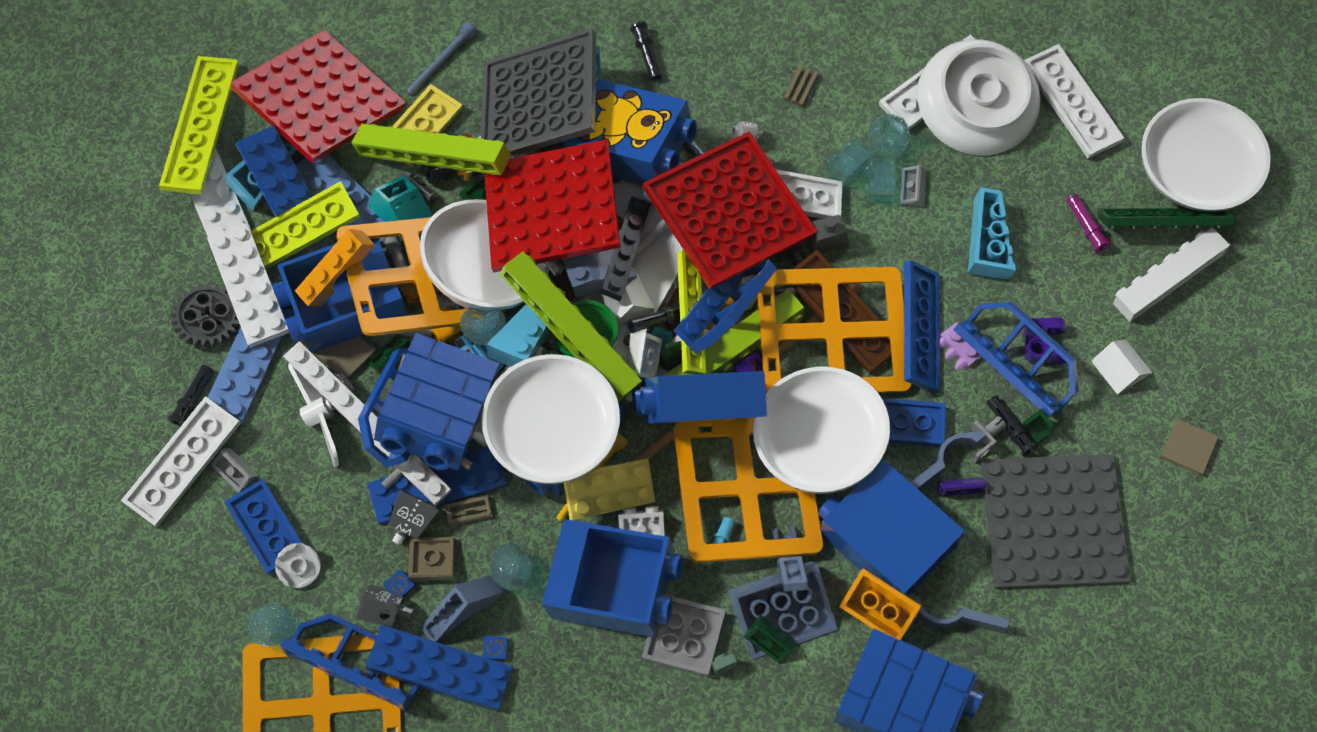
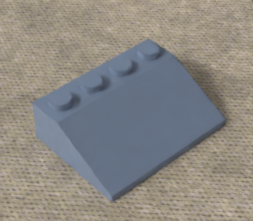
[561,249,637,300]
[727,561,838,660]

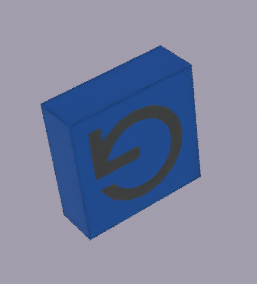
[383,569,416,597]
[483,636,507,661]

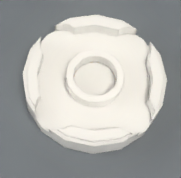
[275,543,320,588]

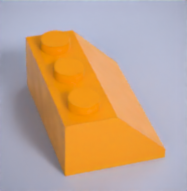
[839,568,921,640]

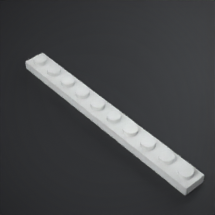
[283,341,451,506]

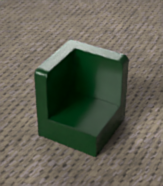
[1023,409,1055,443]

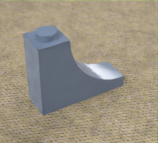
[421,575,504,643]

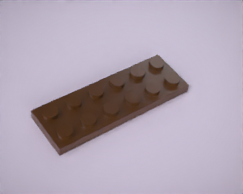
[791,250,891,374]

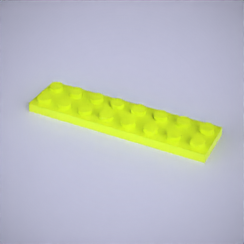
[159,56,239,195]

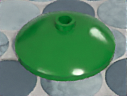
[553,300,618,358]

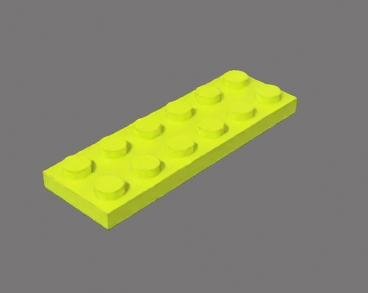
[251,181,361,270]

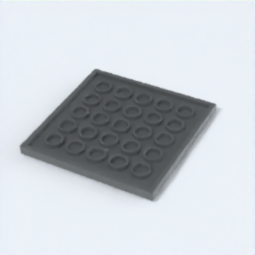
[481,28,596,157]
[980,454,1131,589]

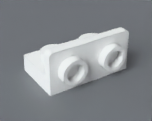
[618,506,665,536]

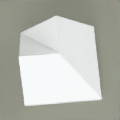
[599,275,655,325]

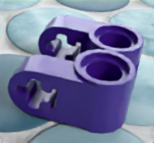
[1023,318,1068,365]

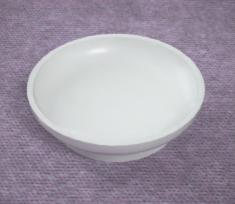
[917,39,1040,156]
[1141,98,1270,212]
[420,199,549,311]
[482,354,620,484]
[753,367,890,493]

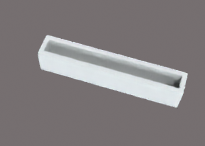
[1113,227,1230,322]

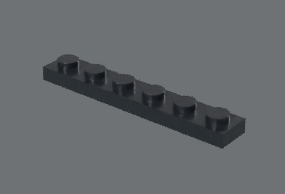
[600,196,651,301]

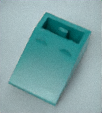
[368,175,433,240]

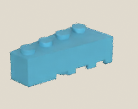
[224,132,297,211]
[968,187,1016,280]
[487,291,566,367]

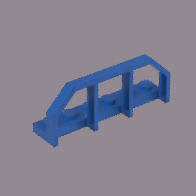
[674,258,777,354]
[953,302,1079,418]
[358,348,411,468]
[280,613,420,713]

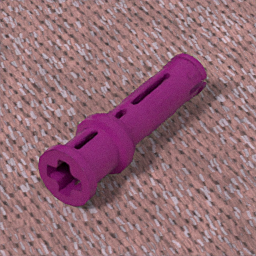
[1066,194,1111,253]

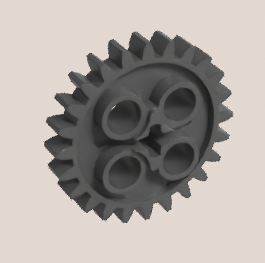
[171,282,240,349]

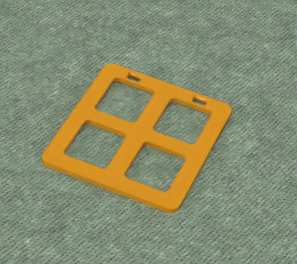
[337,217,506,336]
[757,267,911,393]
[673,418,823,563]
[243,633,401,732]

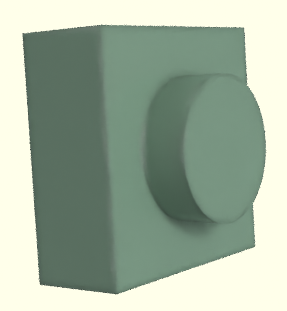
[712,653,737,676]

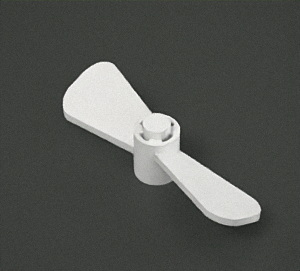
[288,363,339,467]

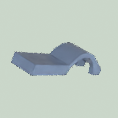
[910,431,986,491]
[772,526,808,592]
[907,594,1009,634]

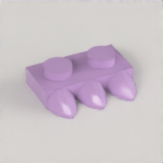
[940,322,982,370]

